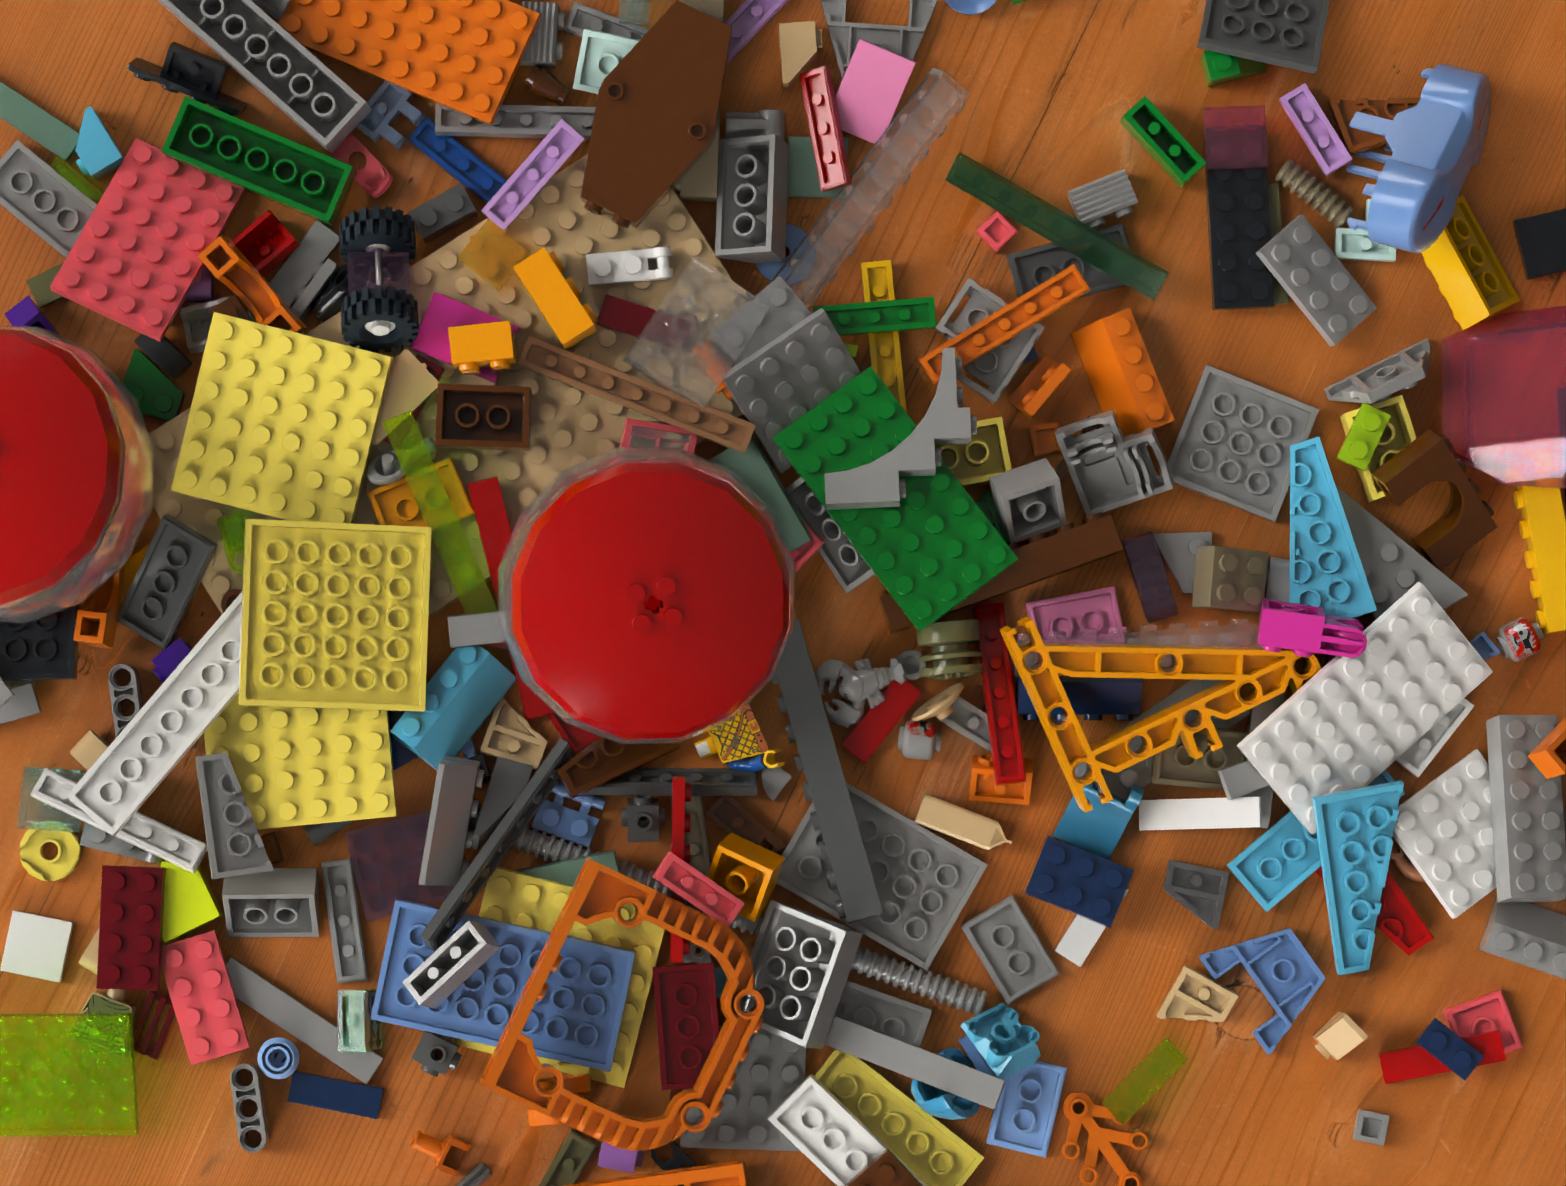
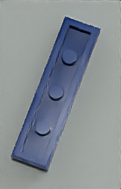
[408,116,507,204]

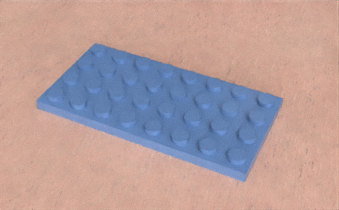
[370,898,636,1072]

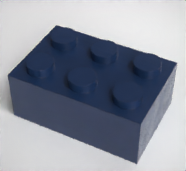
[1025,836,1134,929]

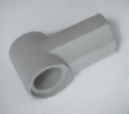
[726,110,785,141]

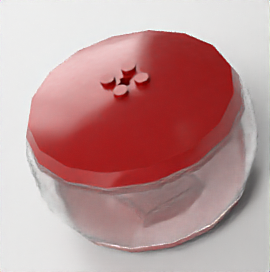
[0,326,155,623]
[498,447,796,744]

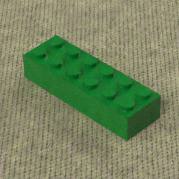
[161,96,357,226]

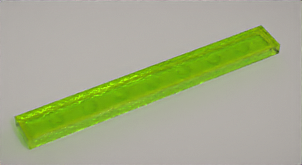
[382,410,498,647]

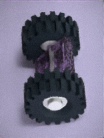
[339,206,419,353]

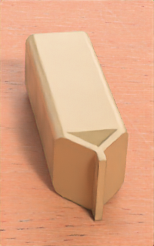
[914,794,1012,850]

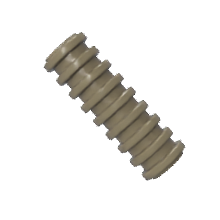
[1275,158,1354,228]

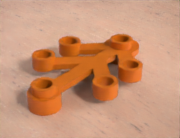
[1061,1092,1148,1186]

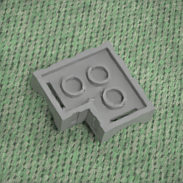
[935,278,1045,406]
[1055,409,1174,517]

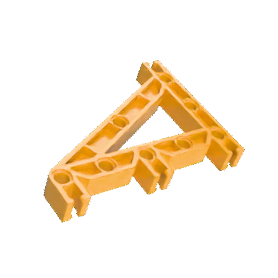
[999,616,1322,813]

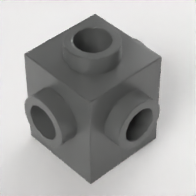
[622,795,665,842]
[411,1031,462,1077]

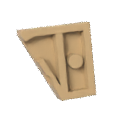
[1156,964,1239,1022]

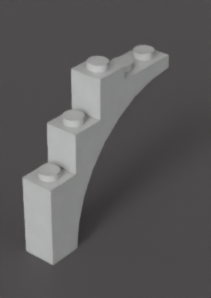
[824,347,977,510]

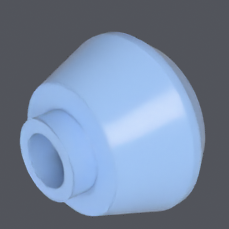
[257,1037,299,1079]

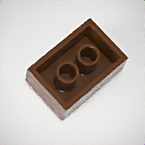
[435,383,532,451]

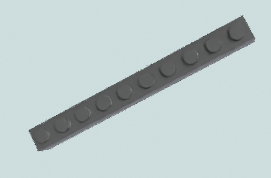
[770,619,883,924]

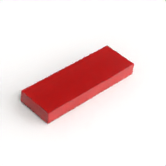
[841,680,922,764]

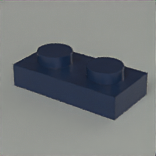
[1416,1017,1484,1080]

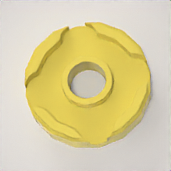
[20,821,81,881]

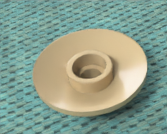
[911,683,964,721]

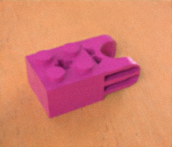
[1257,599,1367,658]

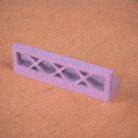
[481,119,585,231]

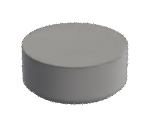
[898,650,926,681]

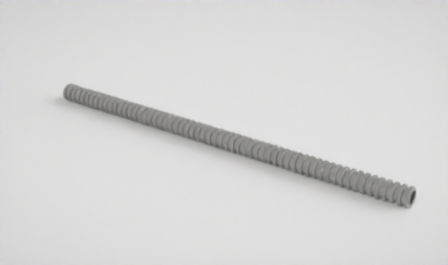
[469,809,987,1016]

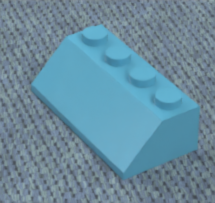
[390,645,516,770]

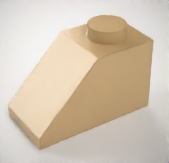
[779,21,823,89]
[1312,1011,1368,1060]

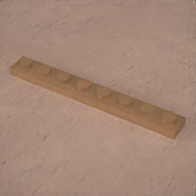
[517,335,756,454]

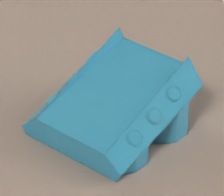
[961,1002,1041,1080]

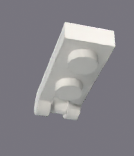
[586,247,674,286]

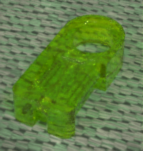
[216,512,245,574]

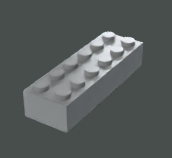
[1486,715,1566,902]

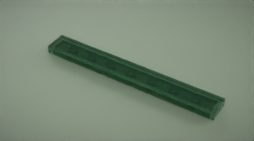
[945,152,1169,301]

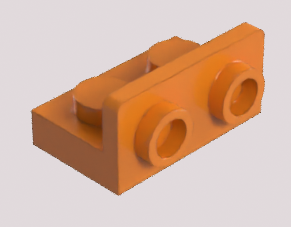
[1008,355,1071,420]
[968,753,1033,806]

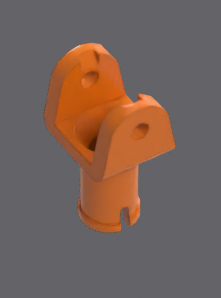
[410,1130,471,1177]

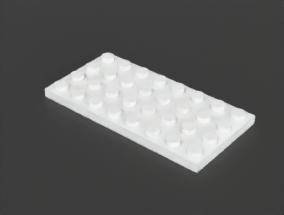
[1236,582,1493,835]

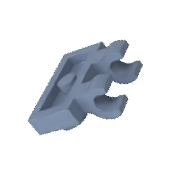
[356,81,425,150]

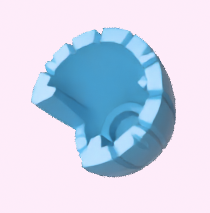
[911,1048,980,1120]

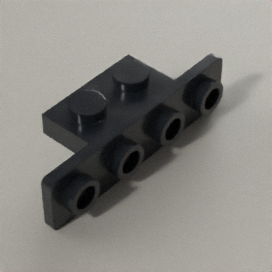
[127,42,247,116]

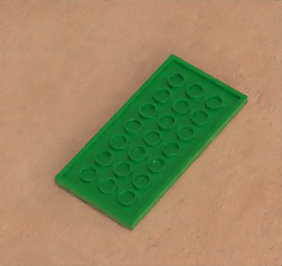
[773,366,1018,633]

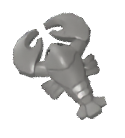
[815,658,907,728]

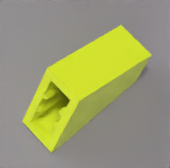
[161,860,224,942]

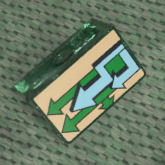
[337,989,383,1052]

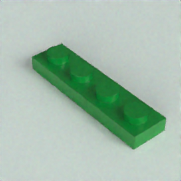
[812,297,936,336]

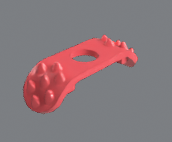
[327,132,393,199]

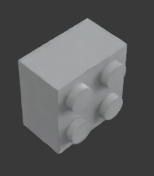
[989,458,1067,544]

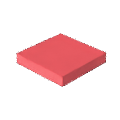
[1443,989,1523,1054]

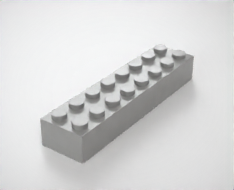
[157,0,371,154]

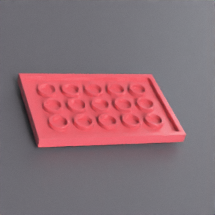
[50,138,244,342]

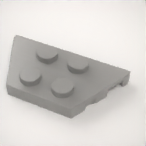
[1324,338,1433,404]

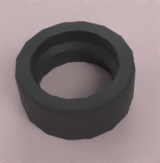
[135,334,192,380]

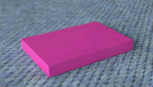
[411,291,519,384]

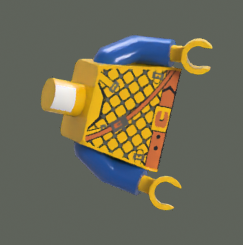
[694,690,785,772]

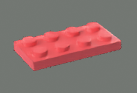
[161,930,251,1065]

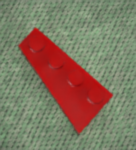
[1314,866,1434,956]

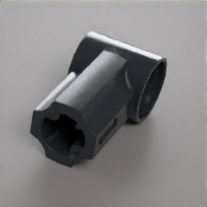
[310,264,371,322]

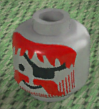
[1495,617,1544,662]
[897,720,942,761]

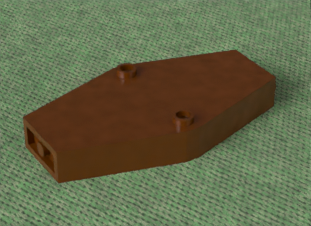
[580,0,732,229]

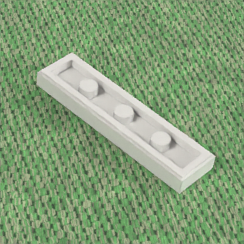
[1138,797,1262,831]

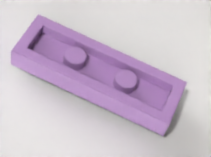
[1279,83,1352,177]

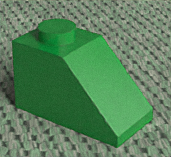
[1200,50,1266,87]

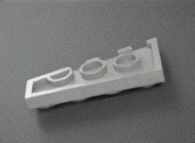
[195,752,274,879]

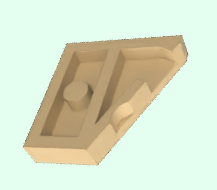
[480,698,548,771]

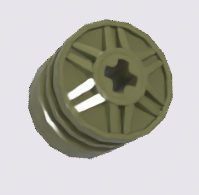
[916,620,984,680]

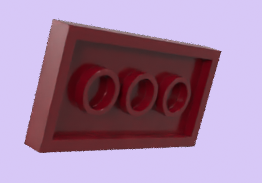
[96,865,166,991]
[652,963,719,1091]

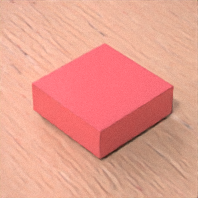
[976,210,1019,253]

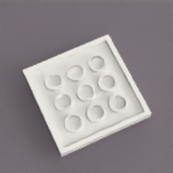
[1393,749,1496,919]

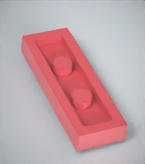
[652,851,745,927]

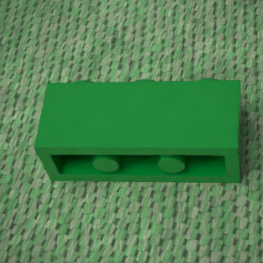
[1120,96,1206,188]

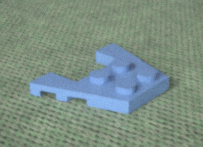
[1198,928,1326,1055]

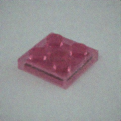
[1203,105,1268,170]

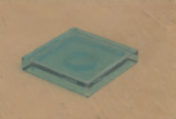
[17,767,86,832]

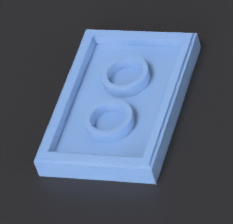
[986,1061,1067,1158]

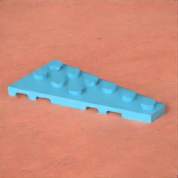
[1289,436,1377,618]
[1312,780,1404,975]

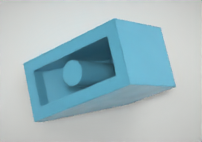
[75,106,124,180]

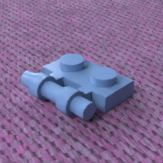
[531,780,606,848]

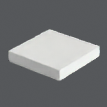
[0,910,74,983]

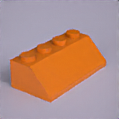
[1071,308,1175,437]

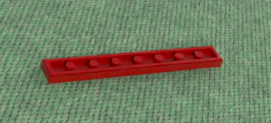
[467,476,556,720]

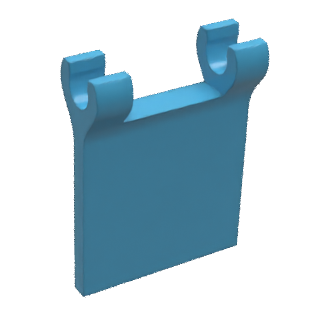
[1053,768,1144,860]

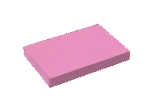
[835,38,916,146]
[1025,586,1126,662]

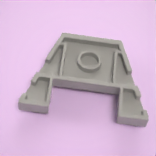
[821,0,937,79]

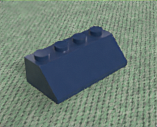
[1016,676,1143,721]

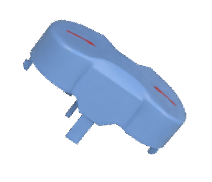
[1346,63,1491,253]

